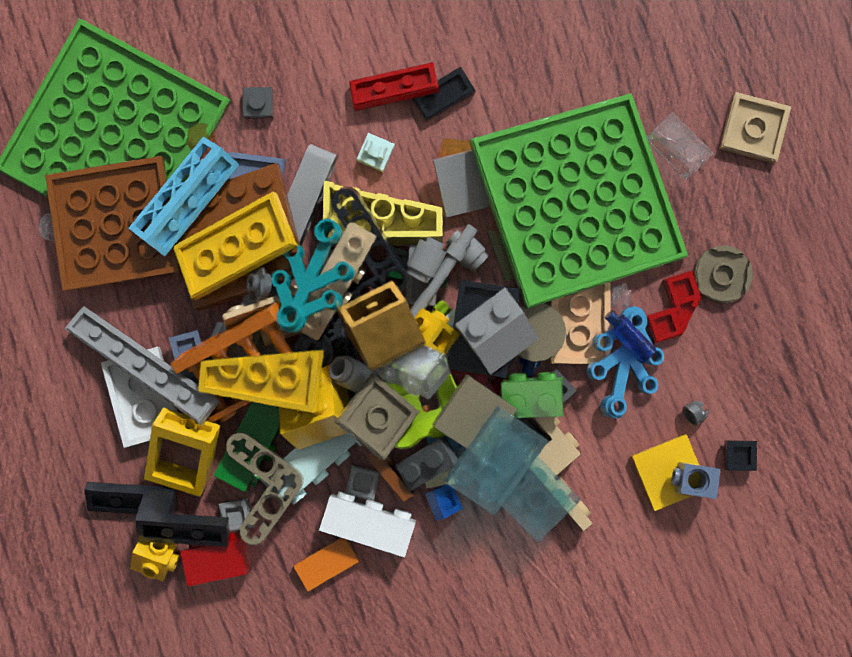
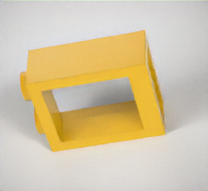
[144,407,220,497]

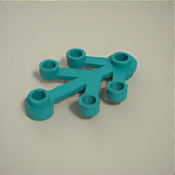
[272,218,355,333]

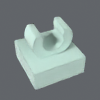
[357,133,395,173]

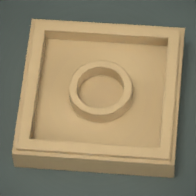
[719,92,791,164]

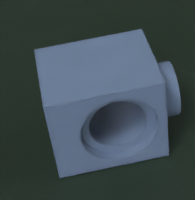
[672,462,721,499]

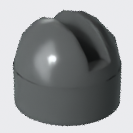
[682,401,709,427]

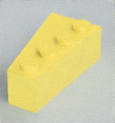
[323,181,443,247]

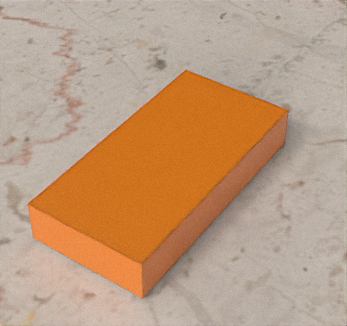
[293,538,359,592]

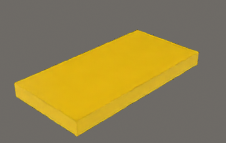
[173,192,297,300]

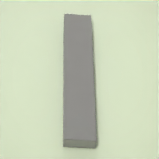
[65,306,220,426]

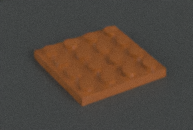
[45,156,182,292]
[178,163,306,311]

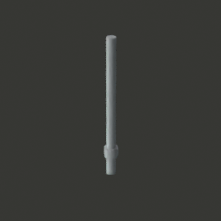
[373,224,478,377]

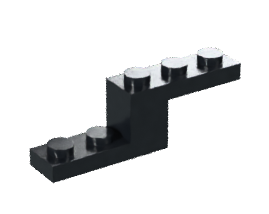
[84,482,230,547]

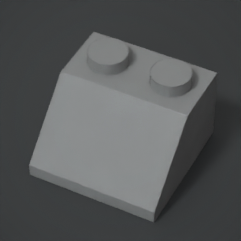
[454,288,539,375]

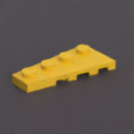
[198,350,324,413]

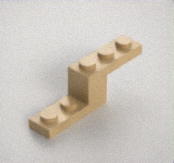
[524,417,593,531]

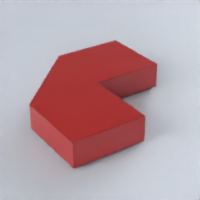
[647,270,701,344]

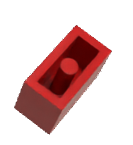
[180,532,250,587]

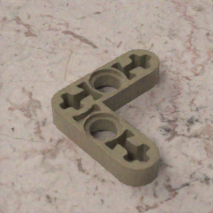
[226,433,304,545]

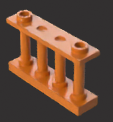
[170,301,293,423]

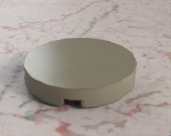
[693,245,753,304]
[518,304,566,362]

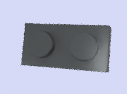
[396,436,460,491]

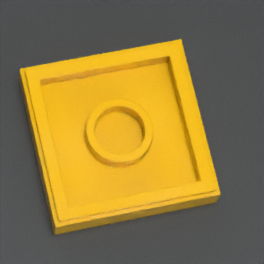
[631,434,701,511]

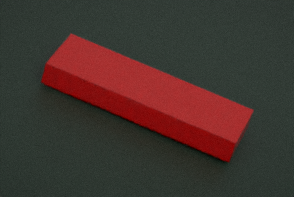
[349,62,440,111]

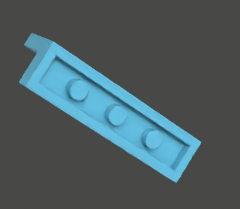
[129,137,239,256]

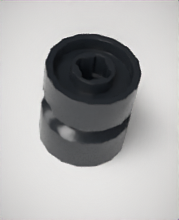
[295,333,336,368]

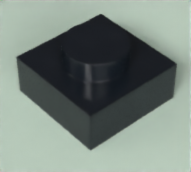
[724,440,757,471]

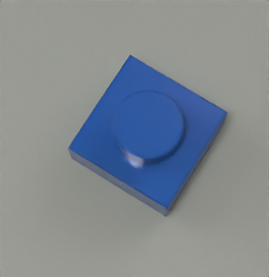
[425,483,463,521]

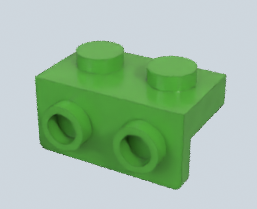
[501,372,564,418]

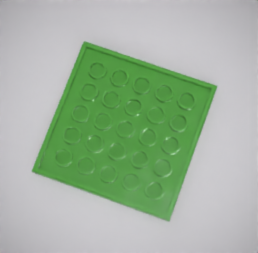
[0,18,231,199]
[469,93,688,309]

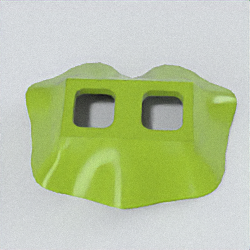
[384,365,457,449]

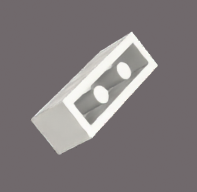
[319,491,416,557]

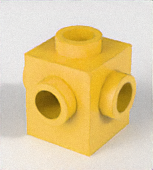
[414,307,460,359]
[130,541,180,581]

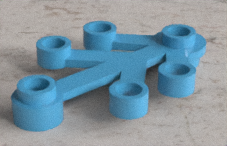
[586,306,664,419]

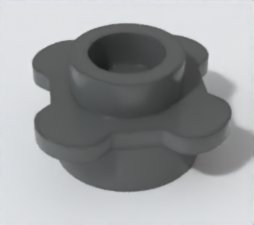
[246,268,272,300]

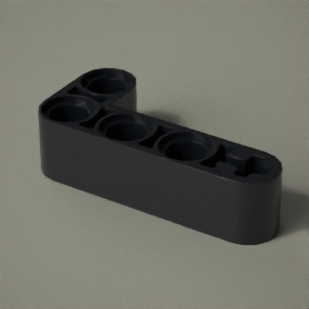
[332,186,408,299]

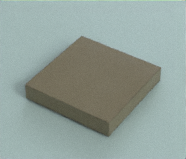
[335,374,419,460]
[432,374,517,459]

